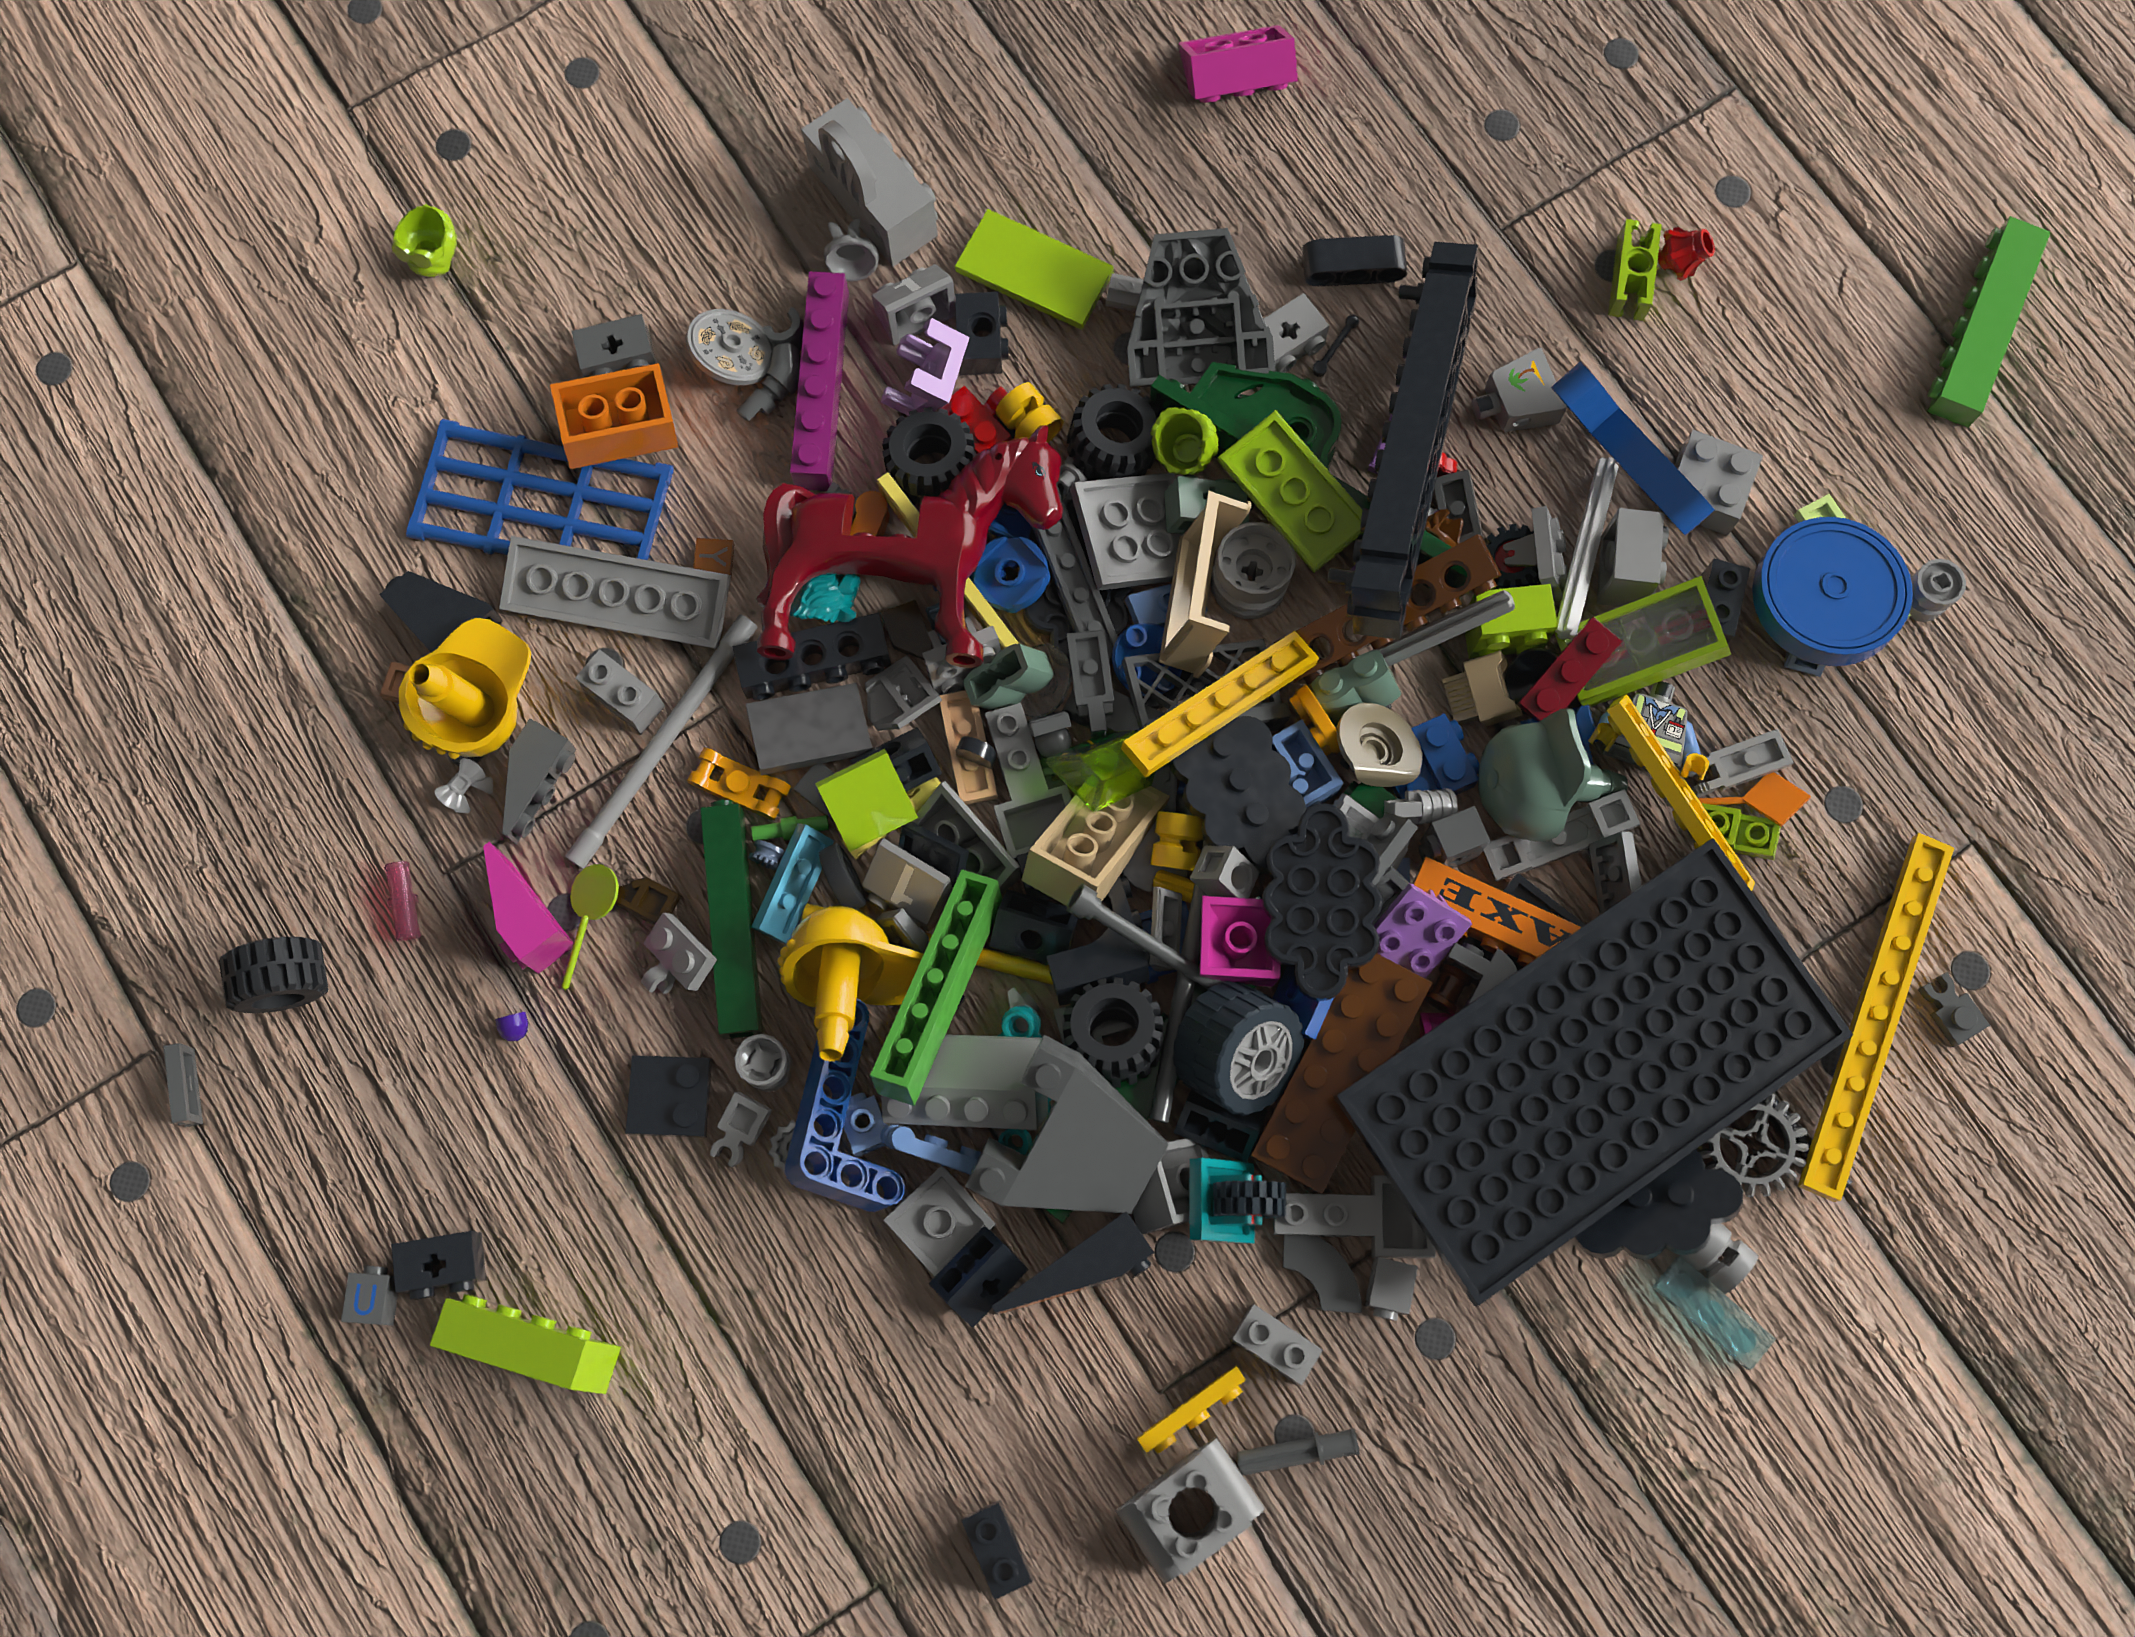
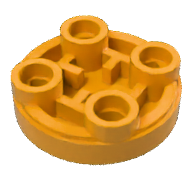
[1289,685,1341,756]

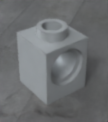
[1190,846,1260,898]
[1364,1257,1418,1321]

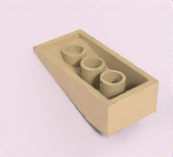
[1022,761,1170,906]

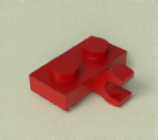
[937,385,1012,454]

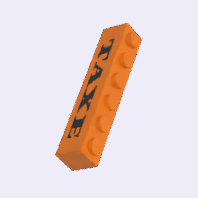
[1412,857,1581,967]

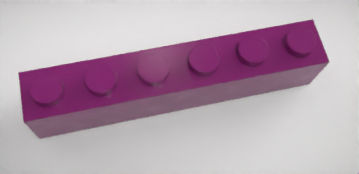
[790,271,849,491]

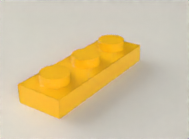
[1136,1366,1246,1454]

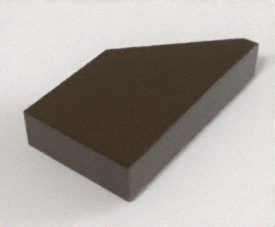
[614,877,681,926]

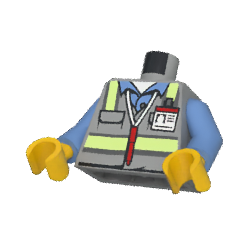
[1588,681,1709,780]

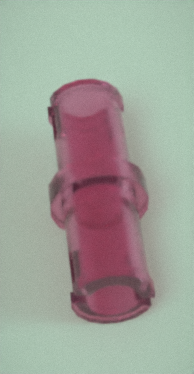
[384,861,421,941]

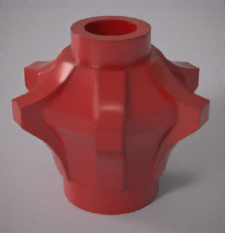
[1658,226,1715,281]

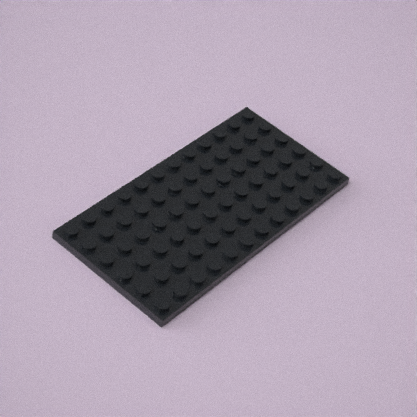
[1333,838,1853,1306]

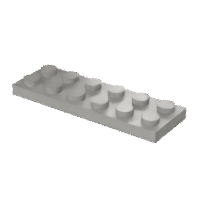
[499,536,731,648]

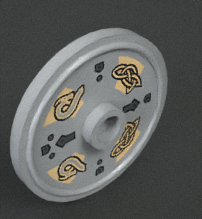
[686,309,774,385]

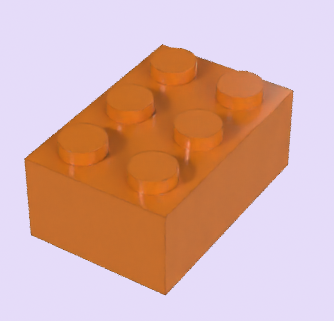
[550,363,679,469]

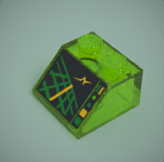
[1046,730,1156,813]

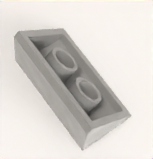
[911,781,1021,895]

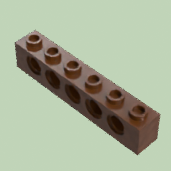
[1274,534,1502,685]

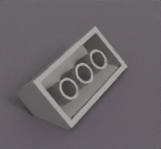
[881,1035,1048,1130]

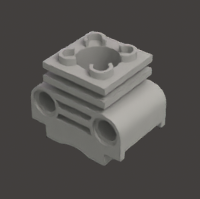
[1115,1437,1265,1584]

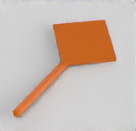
[1698,772,1811,827]

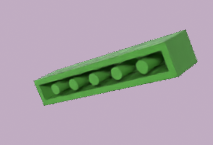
[1927,216,2051,428]
[870,869,1002,1106]

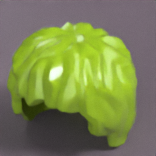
[1150,407,1218,475]

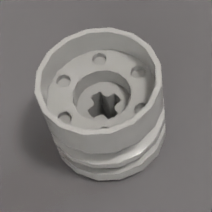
[1210,522,1296,619]

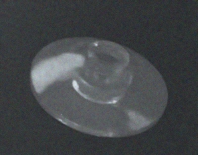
[1020,644,1072,718]

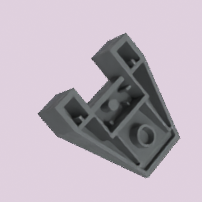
[965,1035,1169,1214]

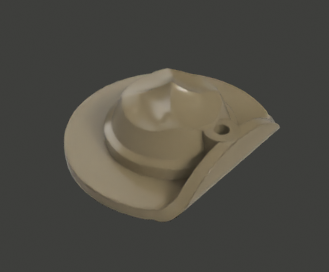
[1337,703,1422,787]

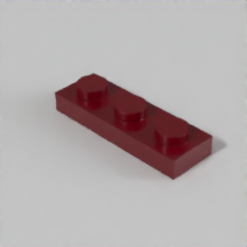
[1516,617,1622,722]

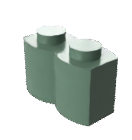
[963,644,1054,711]
[1311,650,1402,727]

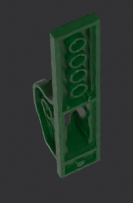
[1150,362,1467,599]

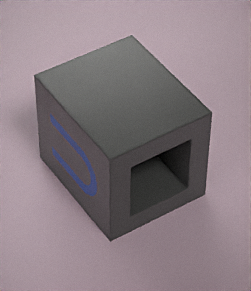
[341,1266,398,1326]

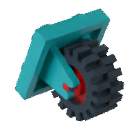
[1189,1158,1286,1244]

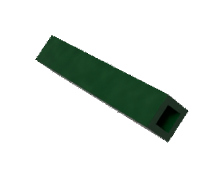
[701,800,763,1040]

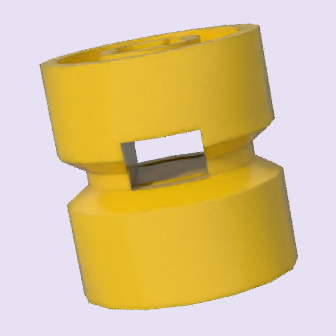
[996,382,1064,443]
[1150,811,1203,871]

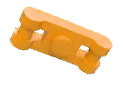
[687,747,791,820]

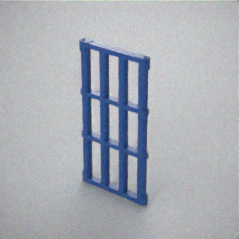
[406,419,674,560]

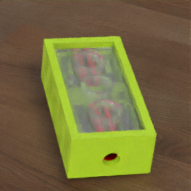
[1554,576,1731,707]

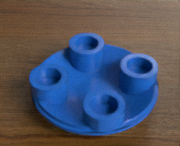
[1112,622,1182,696]

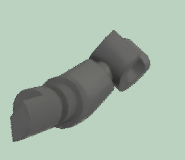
[736,307,804,421]

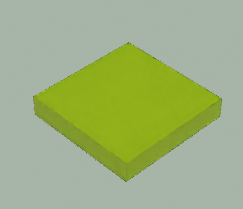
[815,749,918,852]

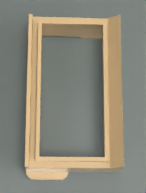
[1159,491,1251,679]

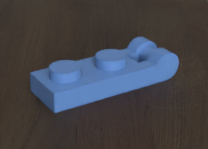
[880,1124,981,1174]

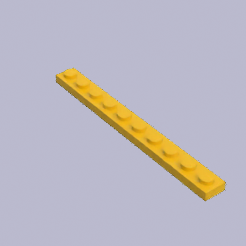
[1797,833,1954,1203]

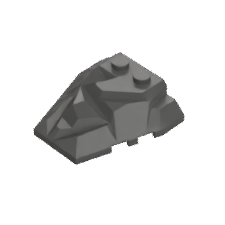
[1127,228,1275,387]

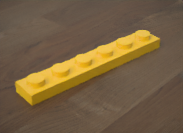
[1120,631,1319,778]
[1607,694,1755,891]

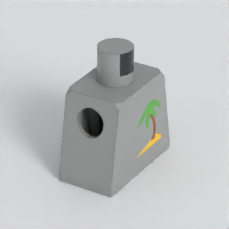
[1472,348,1567,432]

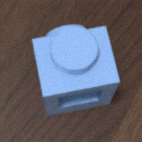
[843,1092,887,1158]

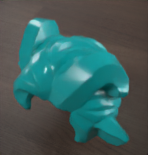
[789,574,861,623]

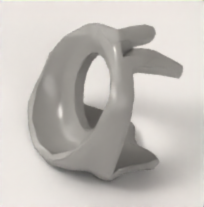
[824,218,880,281]

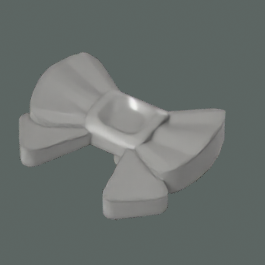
[434,758,493,813]

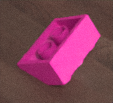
[1178,25,1298,103]

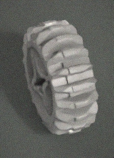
[1698,1093,1809,1197]

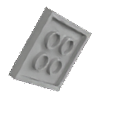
[1070,473,1184,591]

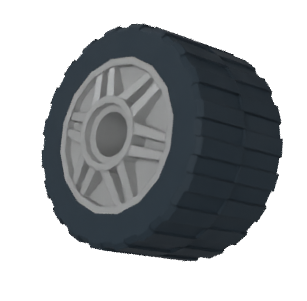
[1173,981,1304,1115]

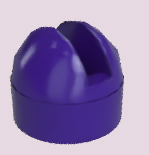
[495,1012,528,1041]

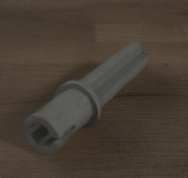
[1237,1428,1360,1475]

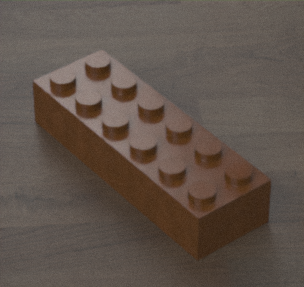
[1250,953,1432,1194]

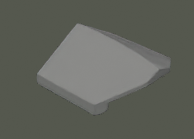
[865,655,942,731]

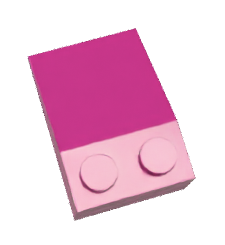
[483,842,574,974]

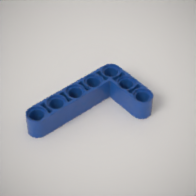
[1551,361,1715,536]
[785,998,905,1212]

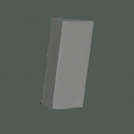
[1150,887,1182,971]

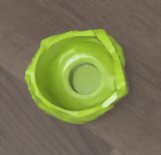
[391,204,457,277]

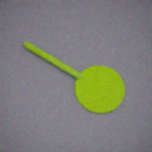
[561,864,619,990]

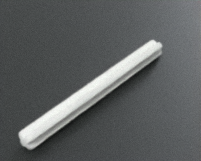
[1555,457,1618,640]

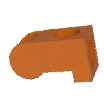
[850,491,890,537]

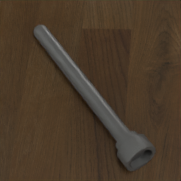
[1066,884,1223,990]

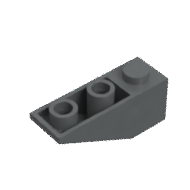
[502,718,577,845]

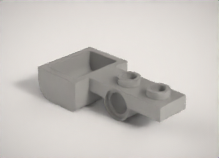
[985,703,1071,862]
[1273,1175,1436,1259]

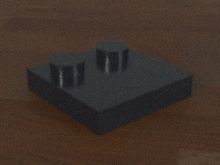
[626,1055,712,1138]

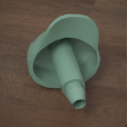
[1478,709,1628,842]

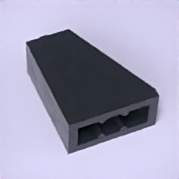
[379,571,502,653]

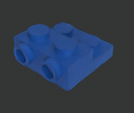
[1391,713,1479,799]

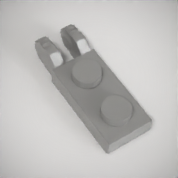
[1680,729,1794,798]

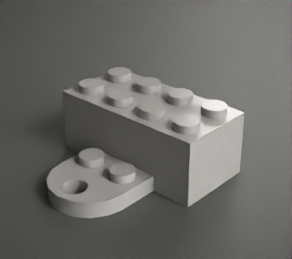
[801,98,938,267]

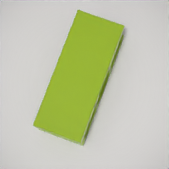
[1608,219,1662,321]

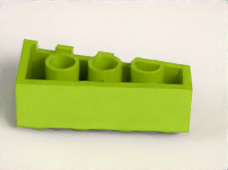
[430,1294,621,1394]

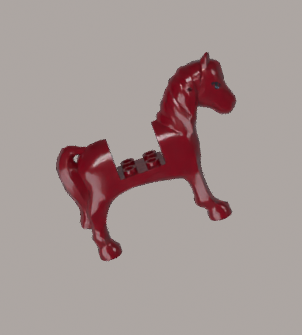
[756,425,1063,668]

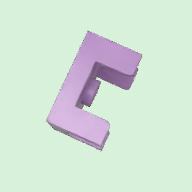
[881,318,969,416]

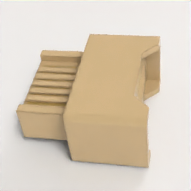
[1442,650,1523,727]

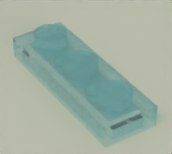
[1652,1256,1776,1370]

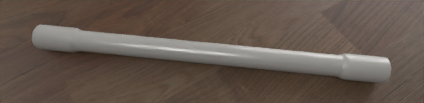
[564,614,758,869]

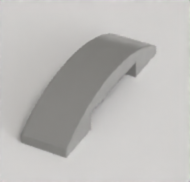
[1483,789,1640,881]

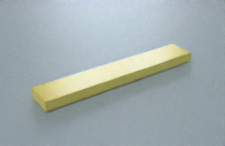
[877,472,1019,650]

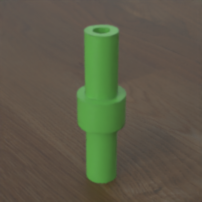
[751,815,829,841]

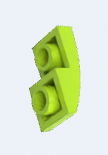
[1702,803,1781,860]

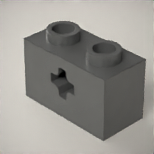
[571,314,657,378]
[1418,806,1490,868]

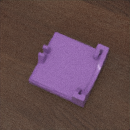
[1373,883,1472,979]

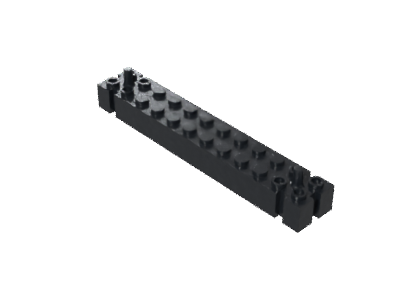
[1328,241,1478,640]

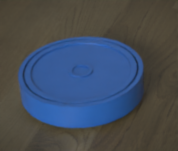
[1752,517,1913,666]

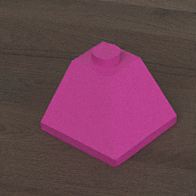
[1199,896,1280,987]

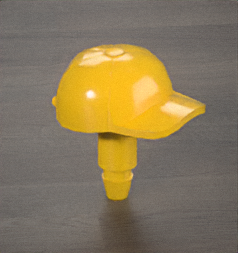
[399,618,531,759]
[777,906,924,1061]

